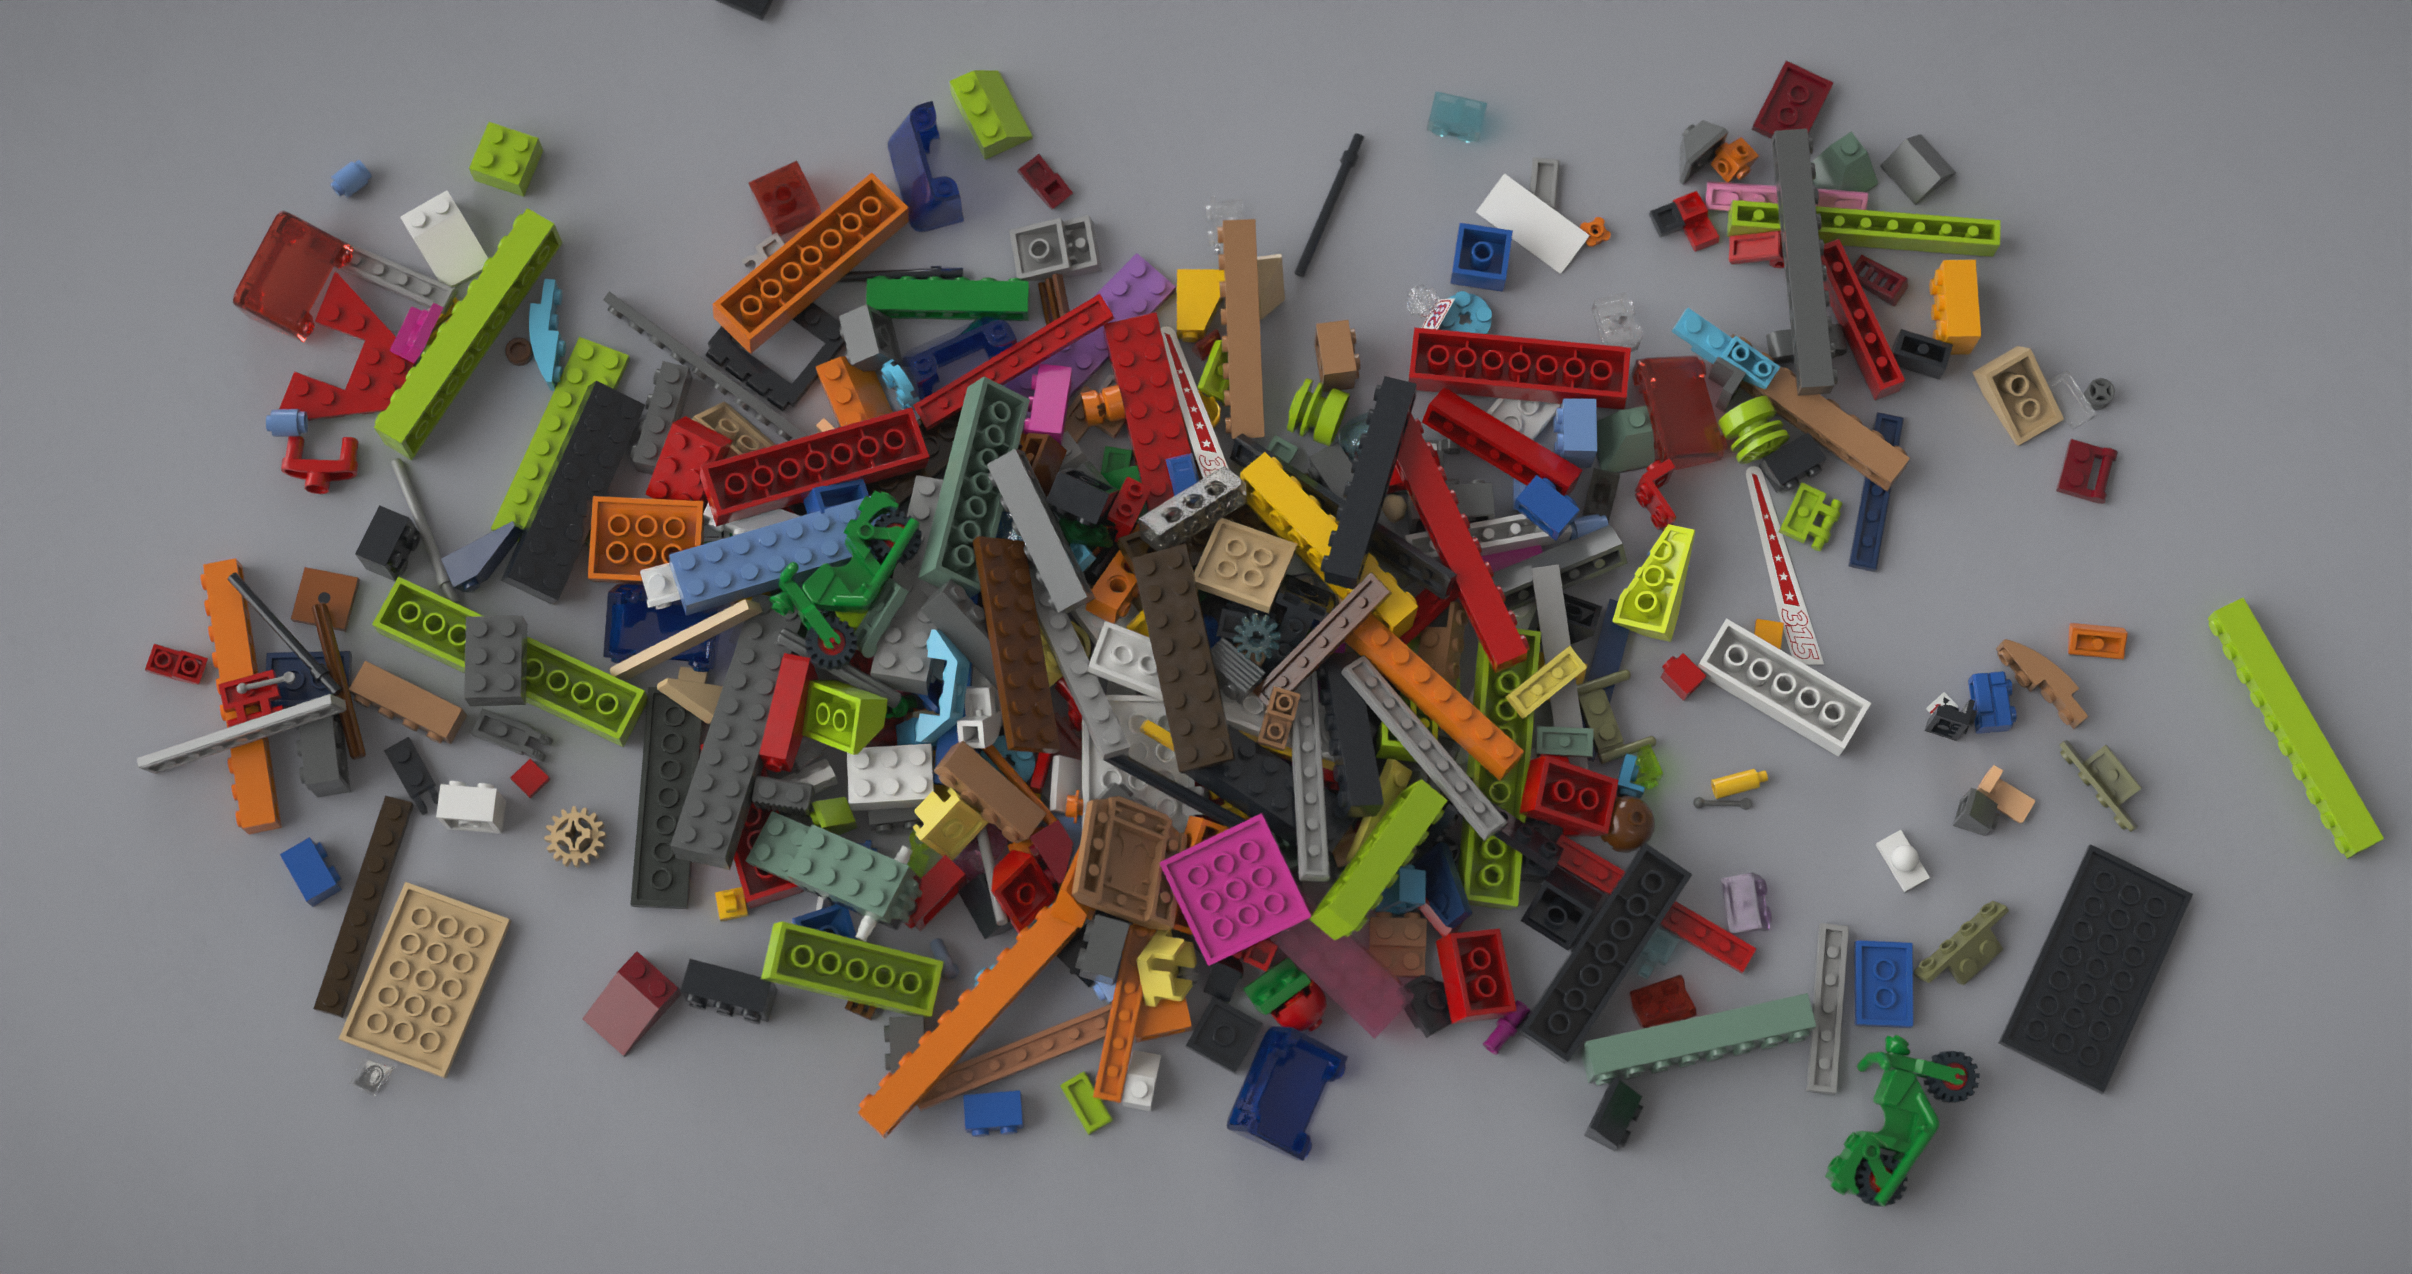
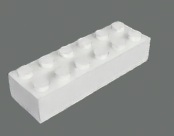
[1697,618,1871,757]

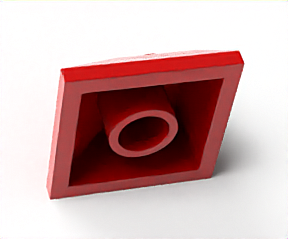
[991,849,1058,933]

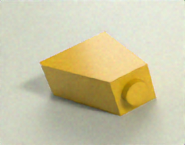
[1177,269,1224,342]

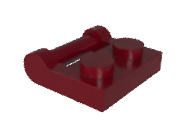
[2056,439,2118,504]

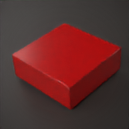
[510,759,551,799]

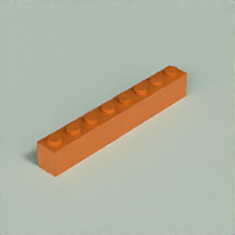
[1345,614,1524,781]

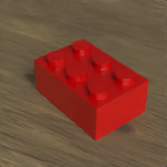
[645,416,733,511]
[1519,756,1619,837]
[1435,928,1517,1024]

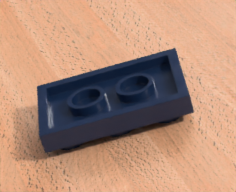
[266,651,352,709]

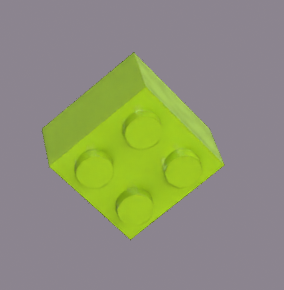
[469,122,544,197]

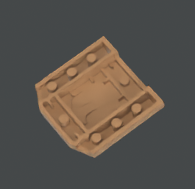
[1072,796,1188,931]

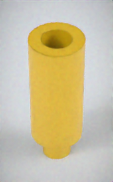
[1711,768,1768,799]

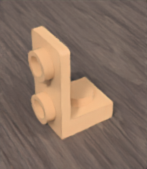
[1977,765,2035,824]

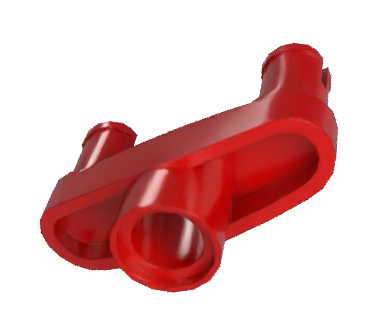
[281,436,359,494]

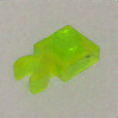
[907,831,929,878]

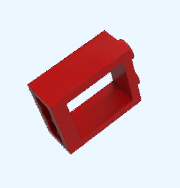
[904,854,967,931]

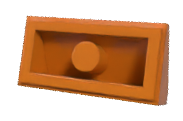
[2068,623,2128,659]

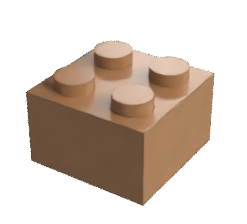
[1314,320,1361,392]

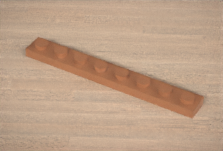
[917,1003,1112,1111]

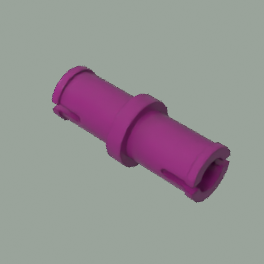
[1483,1000,1531,1055]

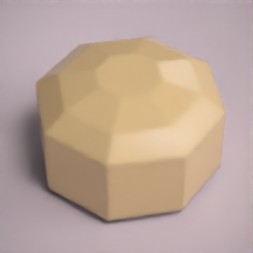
[1382,494,1407,523]

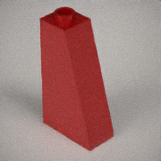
[759,653,819,772]

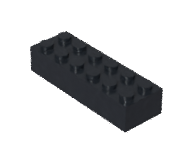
[1184,724,1356,859]

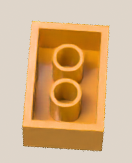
[1929,260,1981,355]

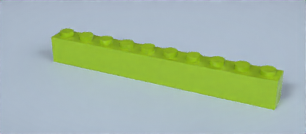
[1727,200,2001,257]
[2207,597,2384,859]

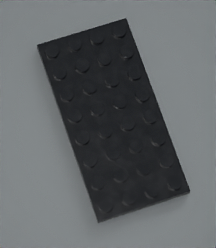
[1998,844,2193,1094]

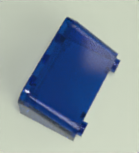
[888,101,964,232]
[903,315,1017,401]
[603,583,724,672]
[1226,1026,1348,1161]

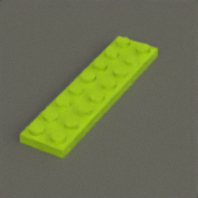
[491,337,630,541]

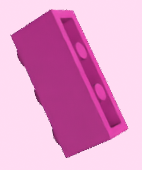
[1024,364,1072,445]

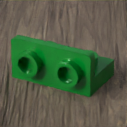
[1243,957,1311,1015]

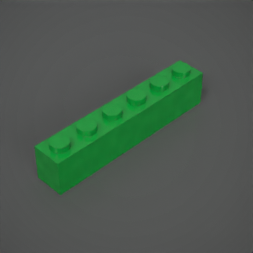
[866,276,1030,321]

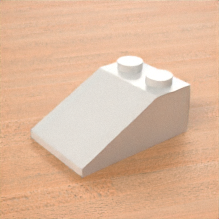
[400,190,488,288]

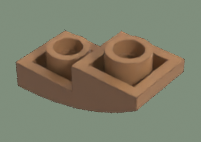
[1256,686,1301,751]

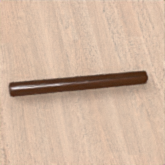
[312,603,366,760]

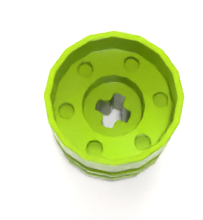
[1287,378,1350,446]
[1717,396,1790,464]

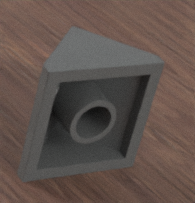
[1880,134,1956,205]

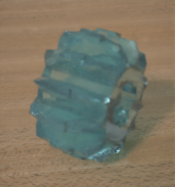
[1233,613,1281,662]

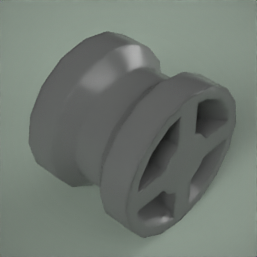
[2083,378,2115,410]

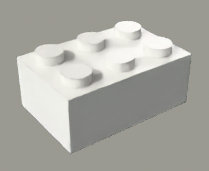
[847,744,935,811]

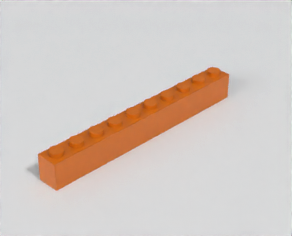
[200,558,282,834]
[858,903,1080,1139]

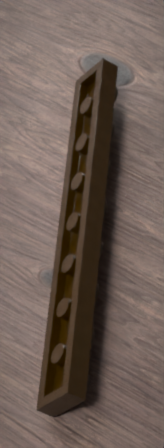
[313,795,414,1018]

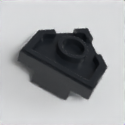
[1397,975,1452,1038]

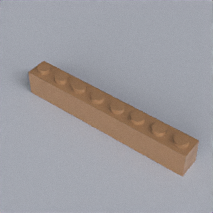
[1217,219,1265,439]
[1711,334,1910,491]

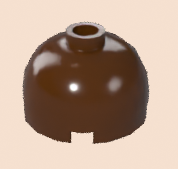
[1600,795,1655,853]

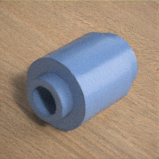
[330,160,372,198]
[266,409,308,437]
[1570,514,1608,541]

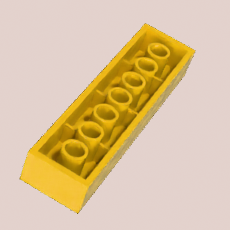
[1238,452,1418,638]

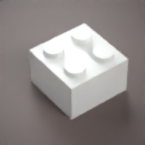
[436,781,506,834]

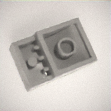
[1009,215,1102,281]

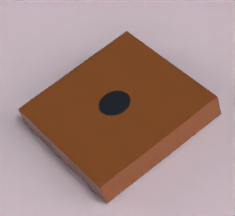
[291,567,360,632]

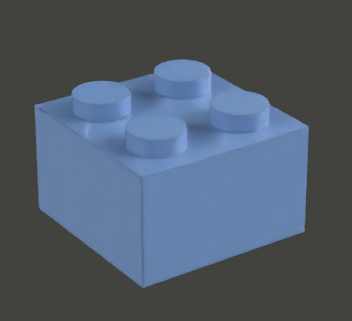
[1553,399,1597,468]

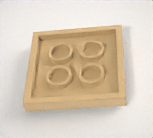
[1194,517,1297,614]

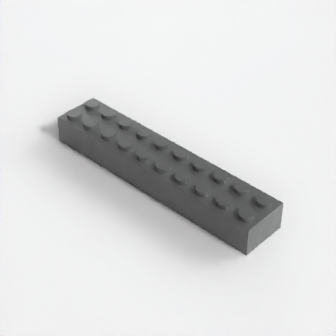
[670,594,808,870]

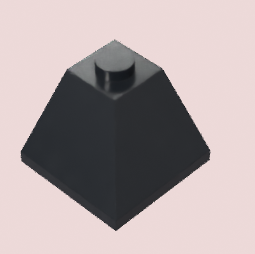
[1536,593,1603,646]

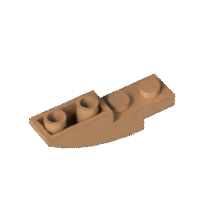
[1996,639,2089,729]

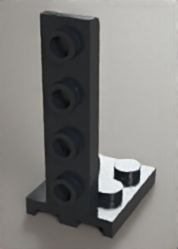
[1261,574,1335,681]
[1417,776,1564,871]

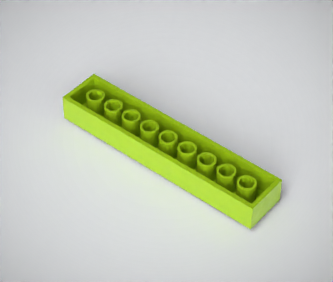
[374,208,563,460]
[372,576,648,748]
[1458,628,1541,910]

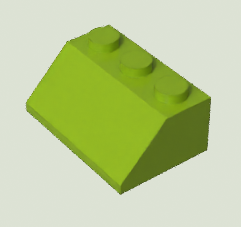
[949,70,1033,160]
[802,680,888,755]

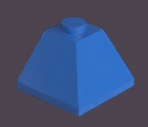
[792,904,858,940]

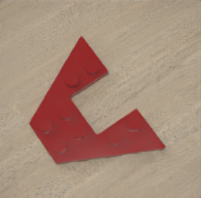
[279,272,417,421]

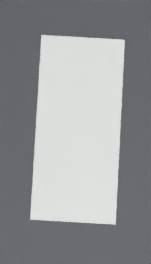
[1476,173,1590,274]

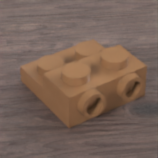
[1368,912,1427,978]

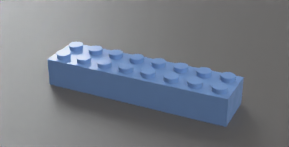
[669,496,890,616]

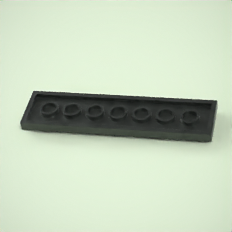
[630,687,703,909]

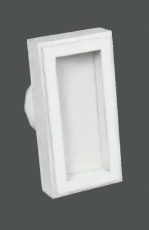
[1875,830,1930,893]

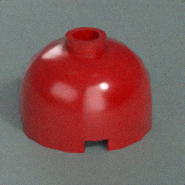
[1270,978,1327,1032]

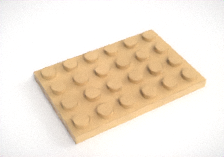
[339,882,511,1079]

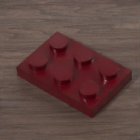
[1751,60,1834,139]

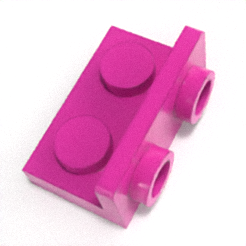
[390,302,443,363]

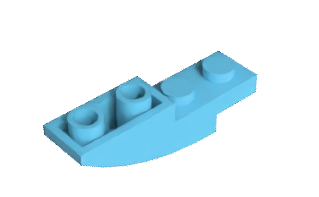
[529,279,566,391]
[1671,308,1780,389]

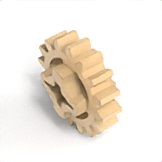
[544,806,607,868]

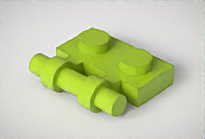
[1779,483,1843,551]

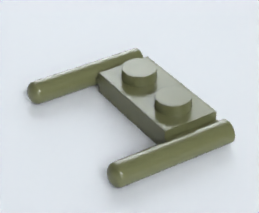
[1577,669,1656,764]

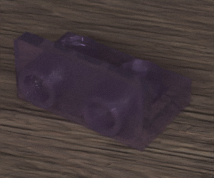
[1721,872,1772,935]

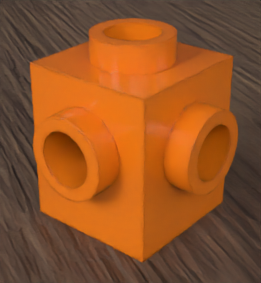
[1710,137,1759,183]

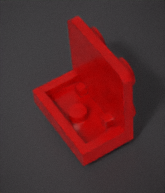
[1635,459,1676,531]

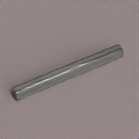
[777,628,902,708]

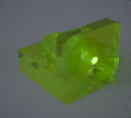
[1634,744,1664,791]

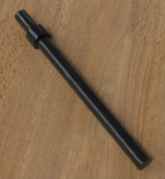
[1294,133,1364,277]
[836,266,964,283]
[228,572,342,696]

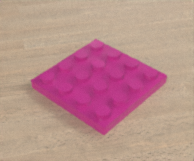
[1159,813,1311,966]

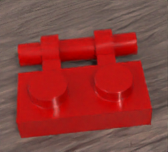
[218,669,284,727]

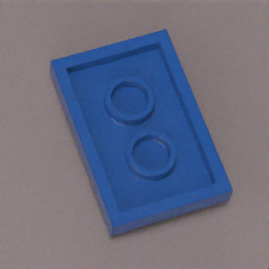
[1854,940,1913,1028]

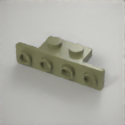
[2059,740,2142,832]
[1913,901,2009,986]

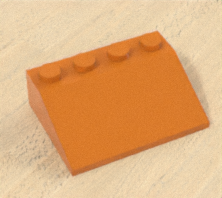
[588,496,704,584]

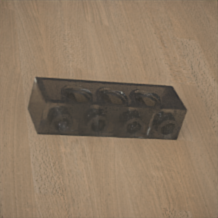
[1139,466,1247,551]

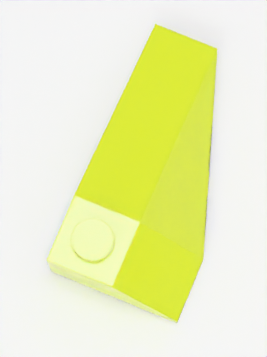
[1612,524,1696,642]

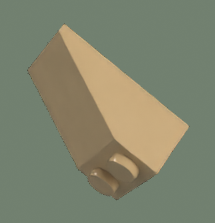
[1972,346,2064,446]

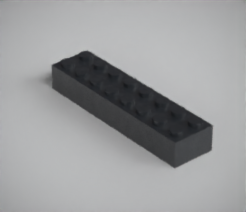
[501,381,645,604]
[1518,843,1693,1064]

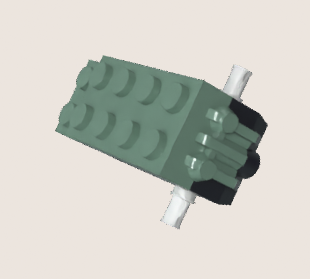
[746,811,923,942]

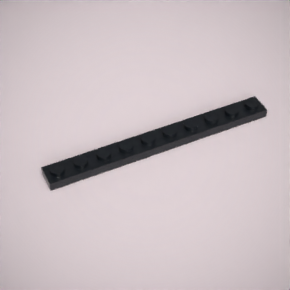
[1230,433,1457,600]

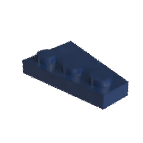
[1412,842,1473,929]

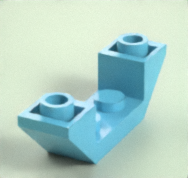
[915,629,970,743]

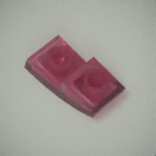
[954,823,1009,881]

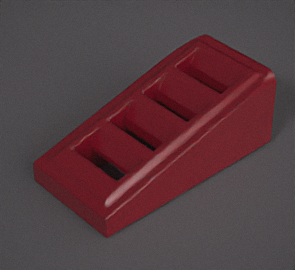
[1853,254,1908,307]

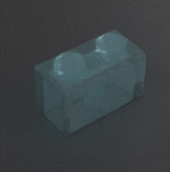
[1427,91,1487,142]

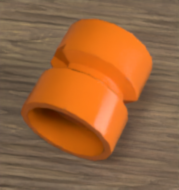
[1080,385,1125,427]

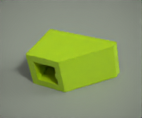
[810,797,858,836]

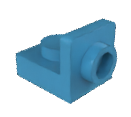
[1617,753,1645,798]

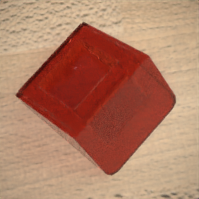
[1191,329,1221,361]

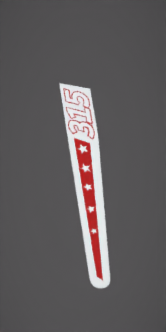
[1161,326,1243,506]
[1746,466,1824,665]

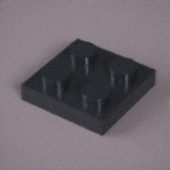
[1186,996,1263,1074]

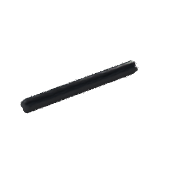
[1101,754,1247,828]

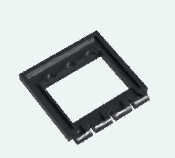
[706,302,846,411]

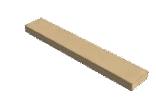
[609,599,762,680]

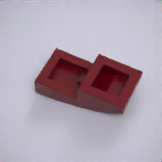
[1017,154,1073,210]

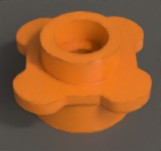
[1580,217,1611,247]
[1066,790,1083,824]

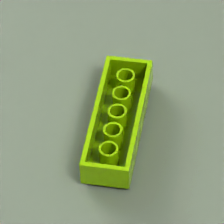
[1309,779,1447,940]
[761,921,944,1018]

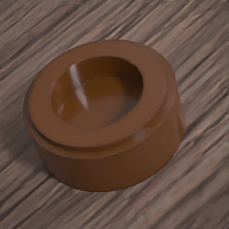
[505,337,534,366]

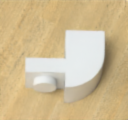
[957,686,1001,748]

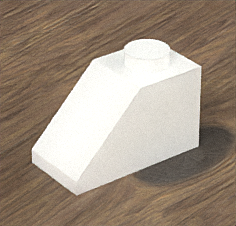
[1122,1050,1161,1111]

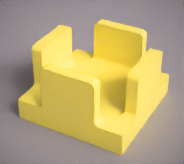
[912,787,989,861]
[1136,929,1197,1007]

